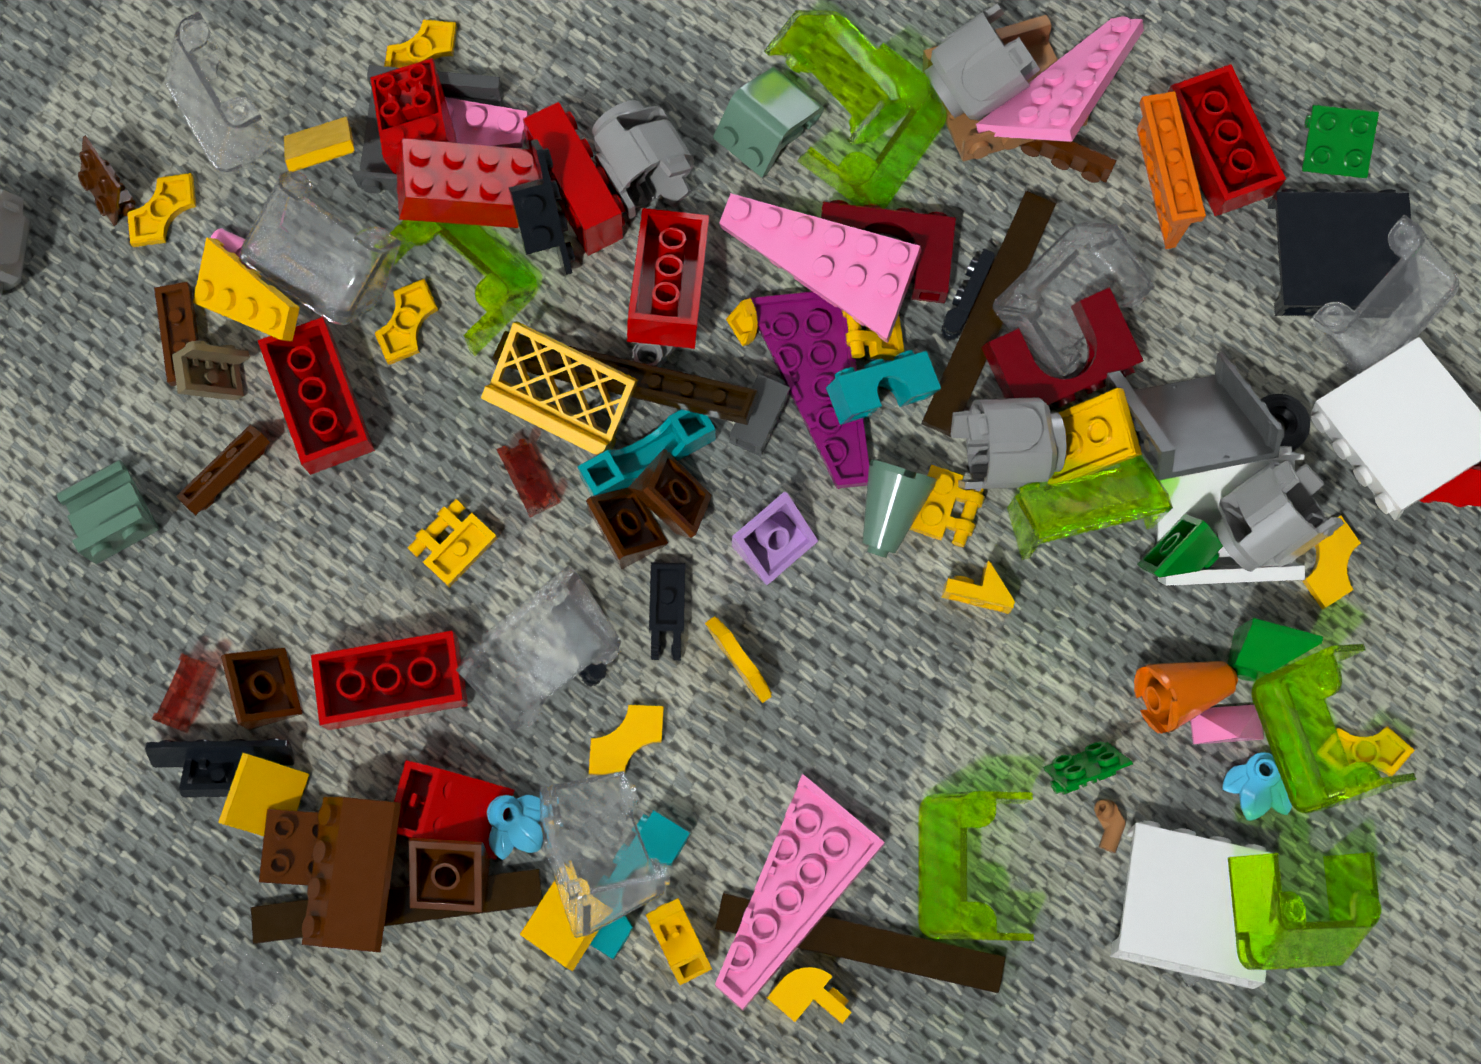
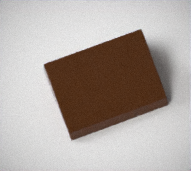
[628,449,712,538]
[586,488,668,569]
[221,648,302,730]
[409,838,490,912]

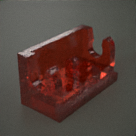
[496,439,561,517]
[151,653,217,733]

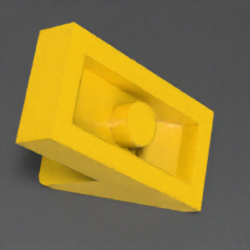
[941,561,1015,614]

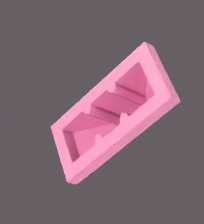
[1190,704,1264,744]

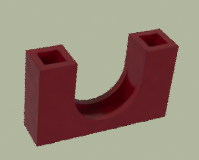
[821,200,956,303]
[981,287,1144,408]

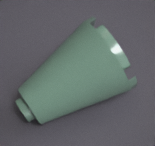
[862,459,937,558]

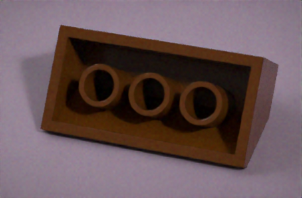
[302,797,401,953]

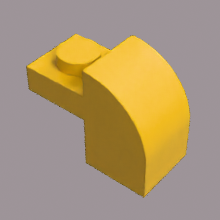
[645,898,712,985]
[766,967,852,1024]

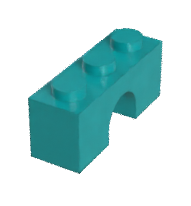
[826,350,941,425]

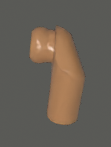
[1094,799,1126,853]

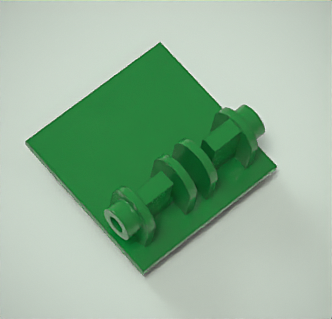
[1302,105,1379,178]
[1043,742,1133,795]

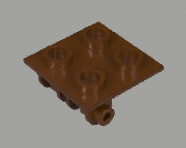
[78,135,136,226]
[259,809,319,886]

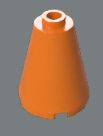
[1134,661,1238,734]

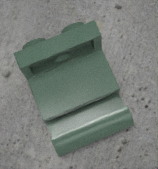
[713,67,824,178]
[57,460,159,564]

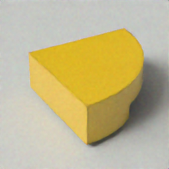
[726,298,758,346]

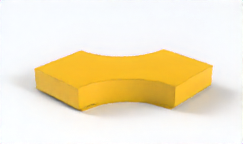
[384,19,457,68]
[127,173,196,247]
[375,278,438,365]
[1302,515,1361,610]
[705,616,772,703]
[589,705,664,776]
[1313,726,1415,778]

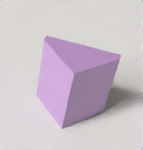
[732,492,818,585]

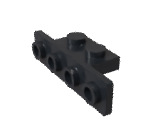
[509,139,575,275]
[145,738,295,797]

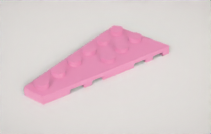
[976,16,1144,142]
[719,193,921,343]
[715,774,885,1011]

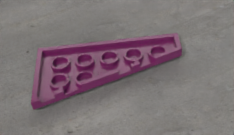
[746,292,869,489]

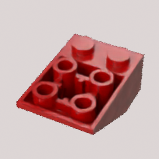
[370,58,457,174]
[394,760,515,860]

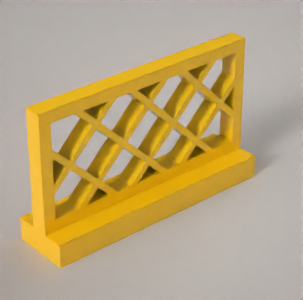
[481,321,638,455]

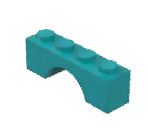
[577,409,716,496]
[590,810,691,960]

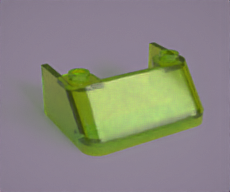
[764,10,920,145]
[797,43,947,209]
[371,220,538,356]
[1007,458,1173,560]
[1251,644,1417,814]
[917,791,1034,942]
[1228,852,1382,970]

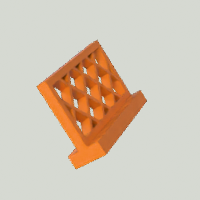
[1137,91,1206,249]

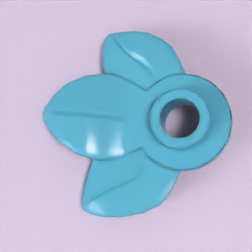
[1222,752,1293,821]
[487,794,550,860]

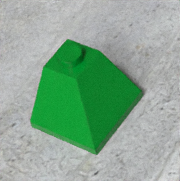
[1137,514,1223,578]
[1227,618,1323,682]

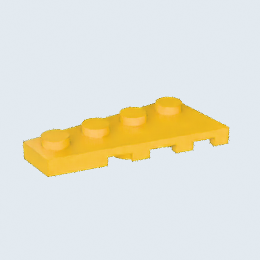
[193,237,300,341]

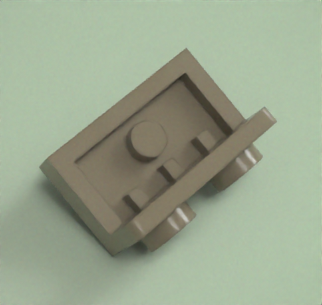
[172,341,250,400]

